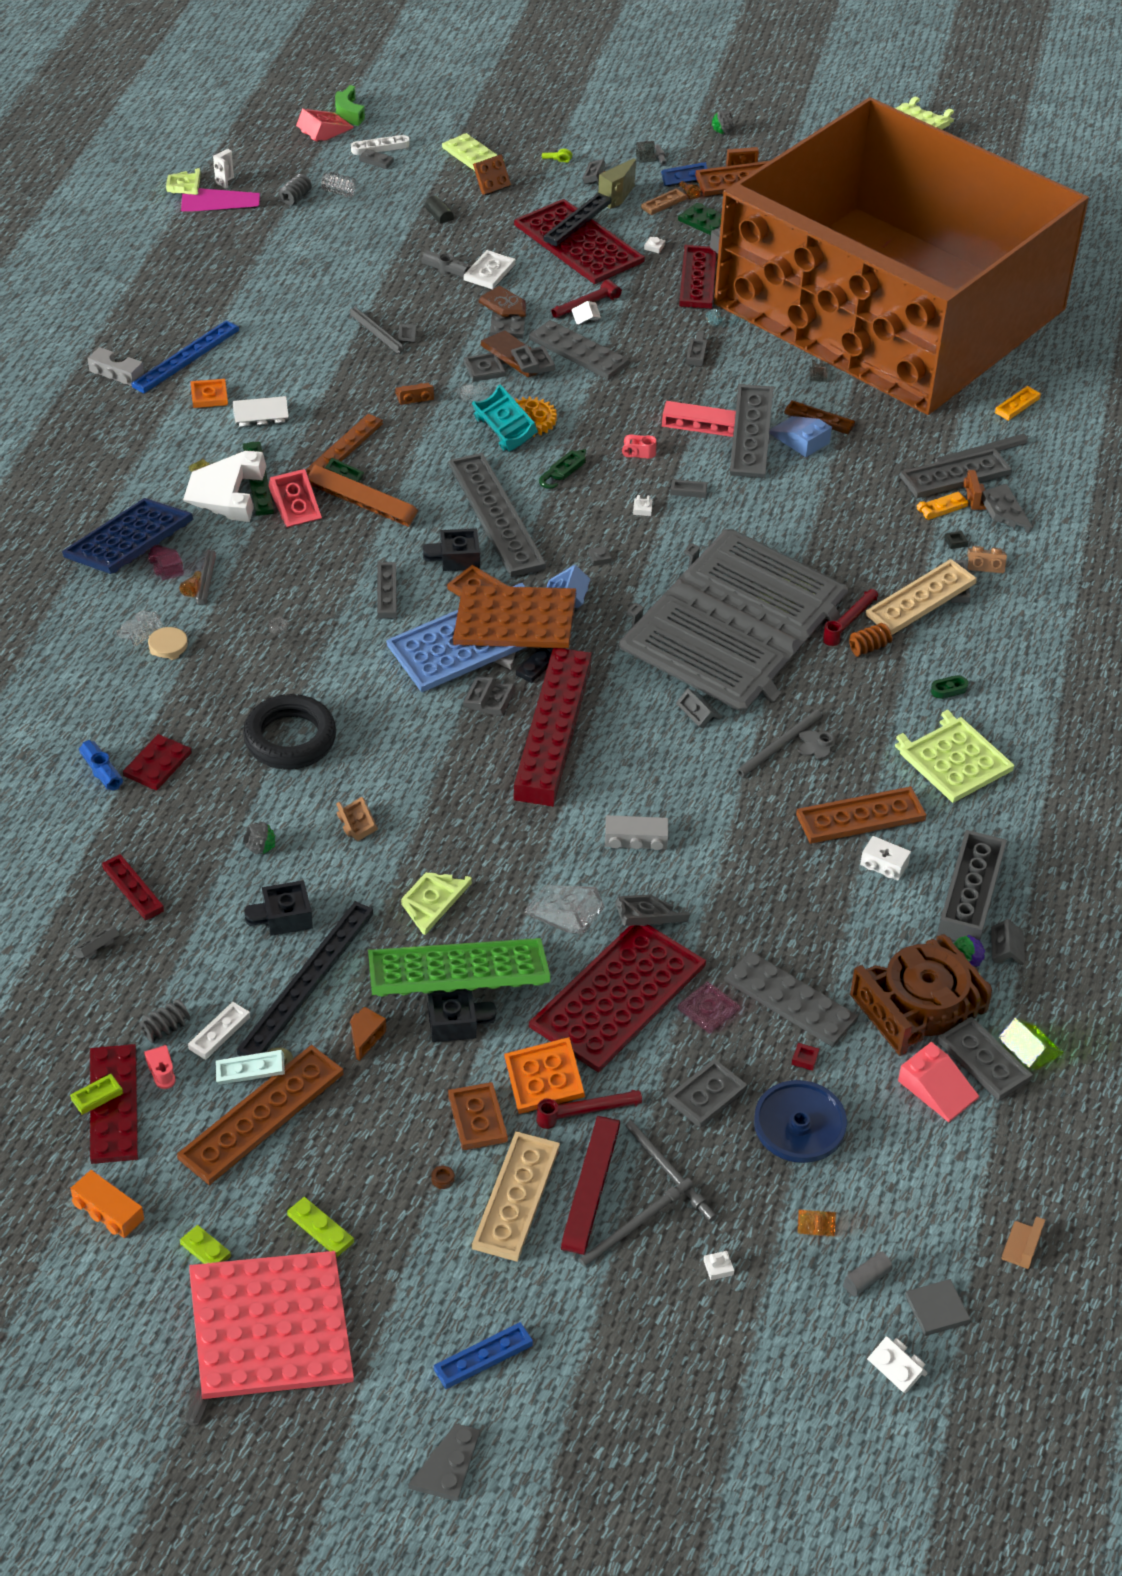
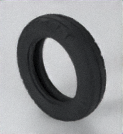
[243,694,336,770]

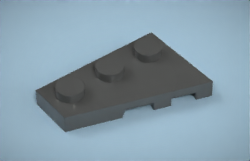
[408,1424,480,1502]

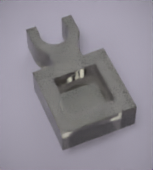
[809,360,827,382]

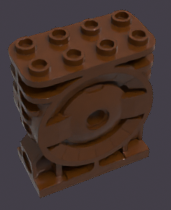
[850,934,992,1056]

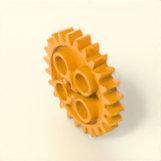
[515,396,557,437]

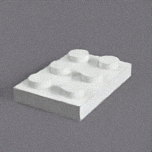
[464,250,515,289]

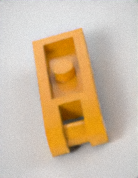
[917,491,969,520]

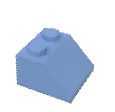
[546,565,590,608]

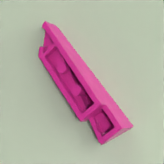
[181,188,260,211]

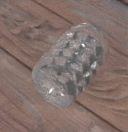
[321,171,356,197]

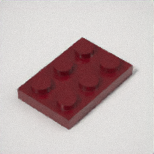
[123,734,192,791]

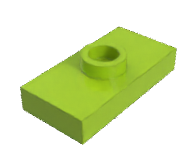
[70,1074,123,1115]

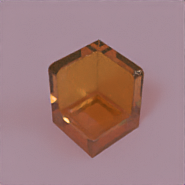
[798,1210,836,1236]

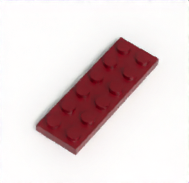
[679,245,716,309]
[90,1044,138,1164]

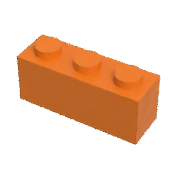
[70,1170,144,1238]

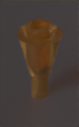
[679,181,701,200]
[179,571,201,597]

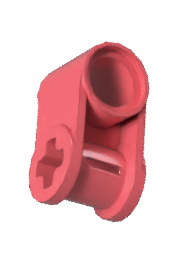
[622,434,656,459]
[144,1045,176,1089]

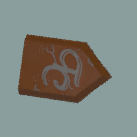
[479,285,526,317]

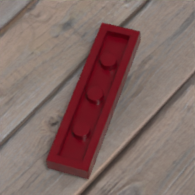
[102,854,164,921]

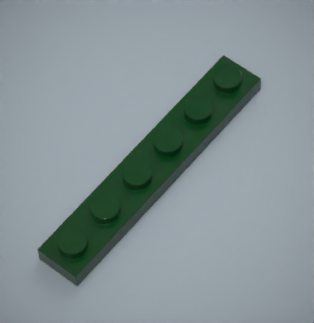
[242,442,274,516]

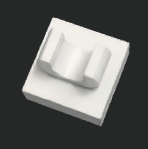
[633,495,652,516]
[704,1251,734,1280]

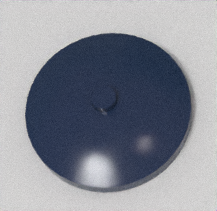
[754,1080,847,1163]

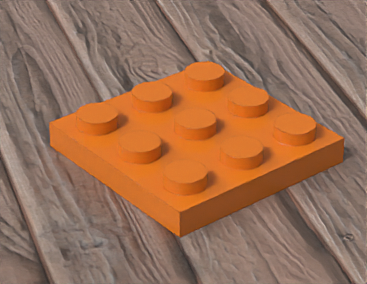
[504,1037,585,1114]

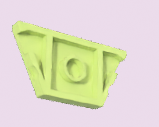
[166,168,201,195]
[401,872,472,935]

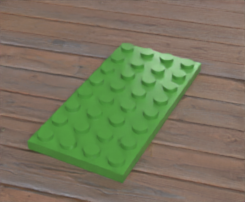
[368,938,550,997]

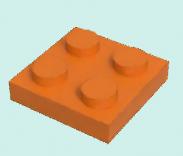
[190,379,228,408]

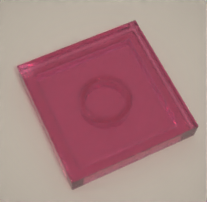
[677,981,740,1034]

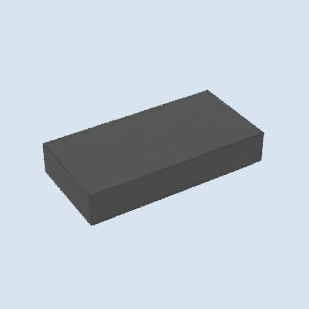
[670,479,707,498]

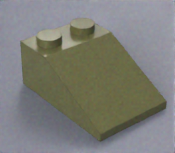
[598,158,636,209]

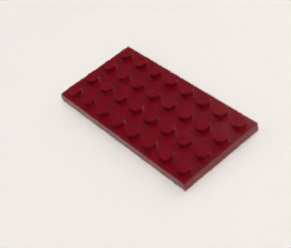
[514,199,645,285]
[529,924,706,1073]

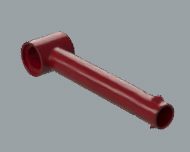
[551,279,622,318]
[823,589,878,646]
[536,1090,642,1129]

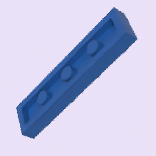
[434,1322,533,1389]

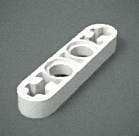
[351,135,409,155]

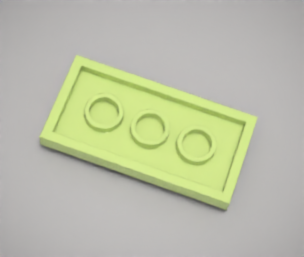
[442,133,504,171]

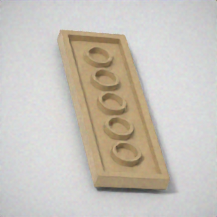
[866,559,976,635]
[472,1131,560,1262]

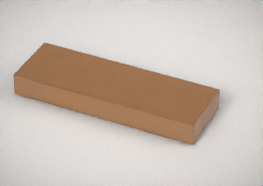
[641,188,687,215]

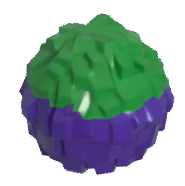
[953,935,985,967]

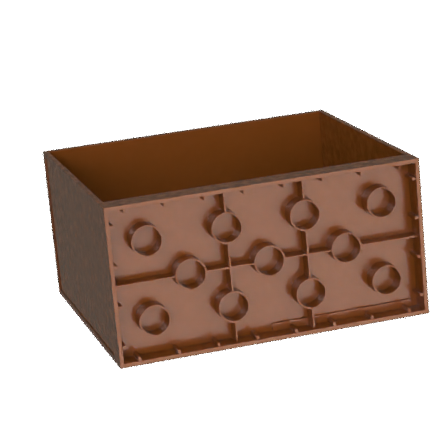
[714,97,1089,415]

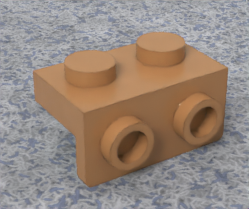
[967,546,1007,573]
[336,797,378,841]

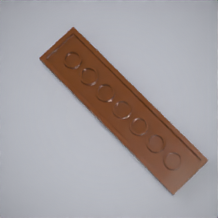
[177,1045,344,1186]

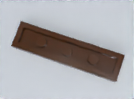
[784,400,855,435]

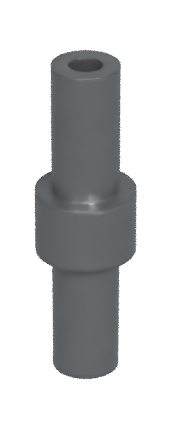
[654,144,667,166]

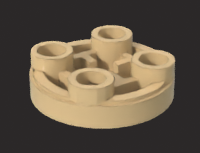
[148,627,188,660]

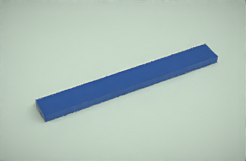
[131,320,239,394]

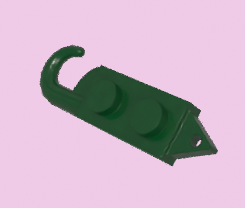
[539,449,586,489]

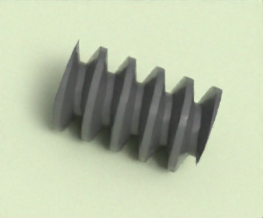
[279,174,312,206]
[139,999,190,1043]

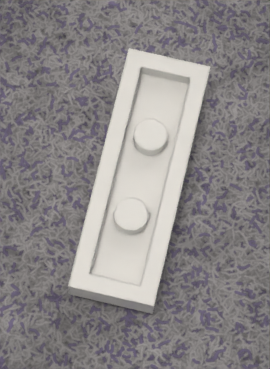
[188,1002,250,1060]

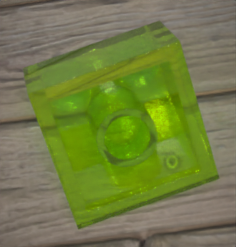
[999,1018,1064,1070]

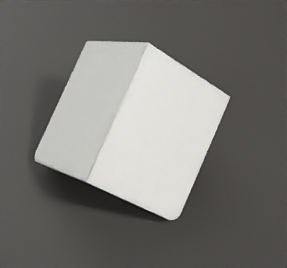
[572,301,601,324]

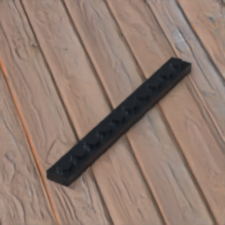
[237,901,373,1056]

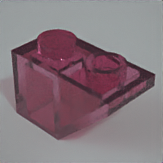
[148,545,184,580]

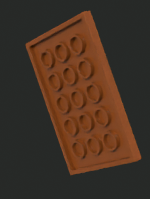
[453,585,577,648]

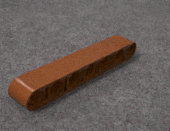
[308,465,418,527]

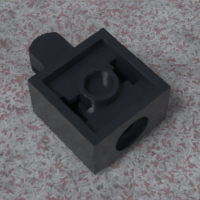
[423,528,480,571]
[244,880,313,936]
[427,989,496,1042]

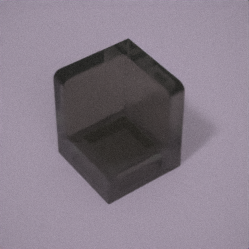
[636,141,657,163]

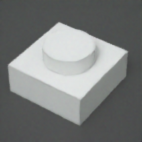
[644,237,665,253]

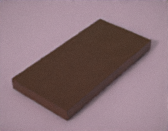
[480,330,538,378]

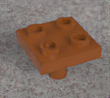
[473,154,511,194]

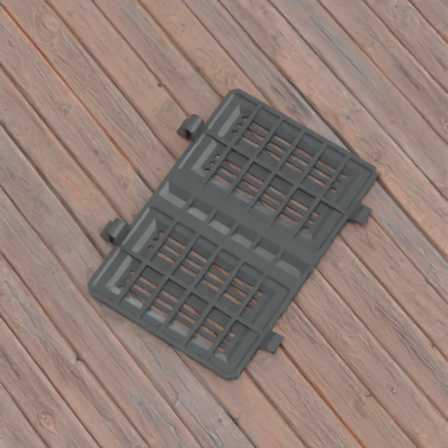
[619,529,848,710]

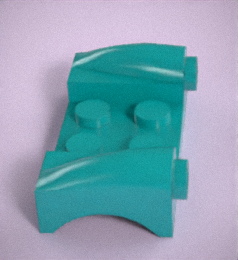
[472,384,538,452]

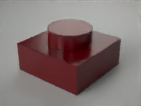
[791,1043,820,1071]

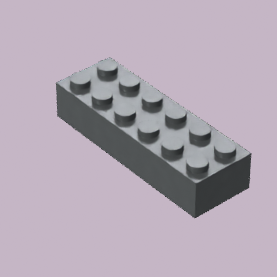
[937,830,1007,941]

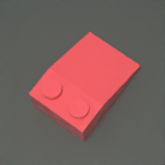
[296,109,354,142]
[269,469,322,527]
[898,1042,979,1122]

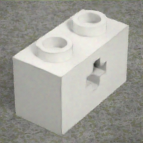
[860,836,911,881]

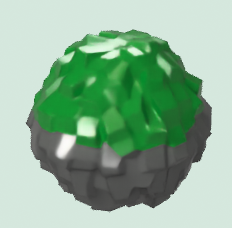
[712,109,735,134]
[243,821,276,855]

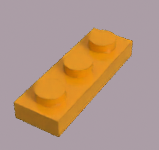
[995,386,1041,421]

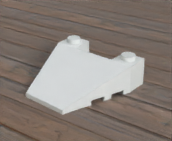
[183,451,267,522]

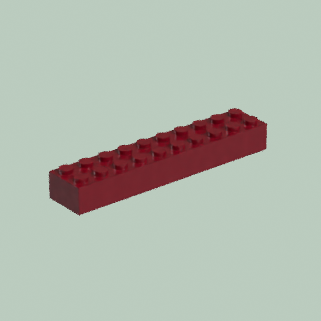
[514,648,592,807]

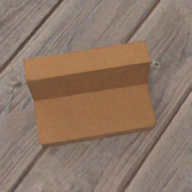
[1002,1217,1045,1269]

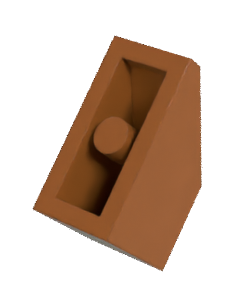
[350,1007,386,1061]

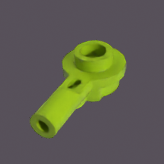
[542,148,573,163]

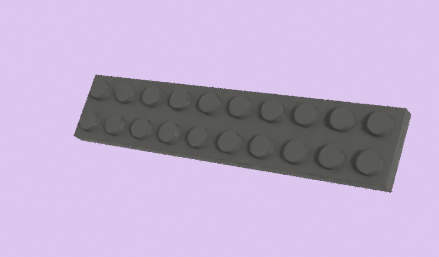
[449,453,546,577]

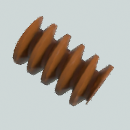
[849,623,892,657]

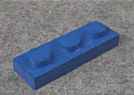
[661,162,707,186]

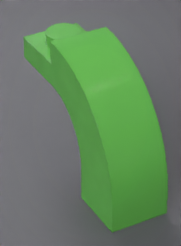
[335,85,365,126]

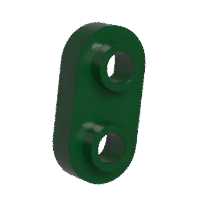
[930,675,968,699]

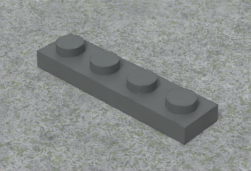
[377,562,397,618]

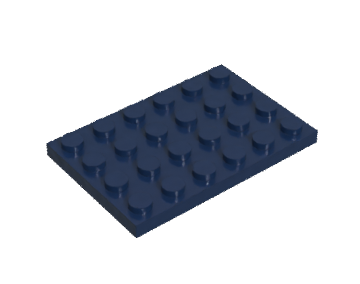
[62,498,194,574]

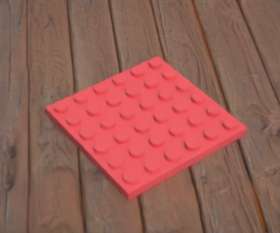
[189,1251,354,1399]

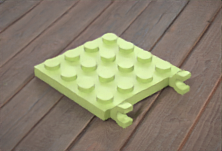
[895,97,954,130]
[895,710,1014,803]

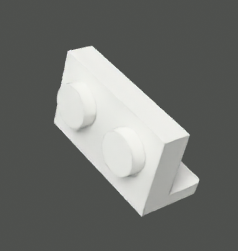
[213,149,234,188]
[867,1336,928,1393]

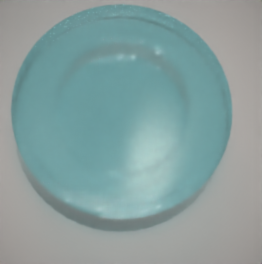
[706,309,722,326]

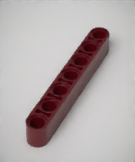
[561,1116,620,1255]

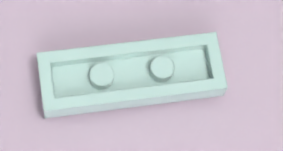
[216,1050,285,1085]

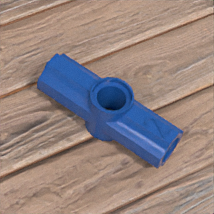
[79,740,123,791]

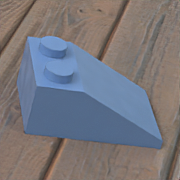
[769,416,832,457]

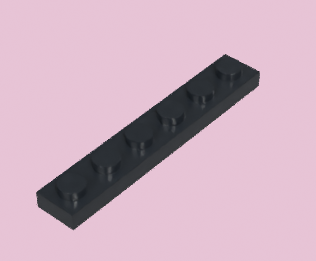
[544,193,611,246]

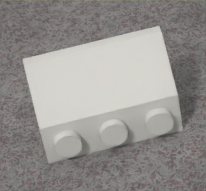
[233,396,288,427]

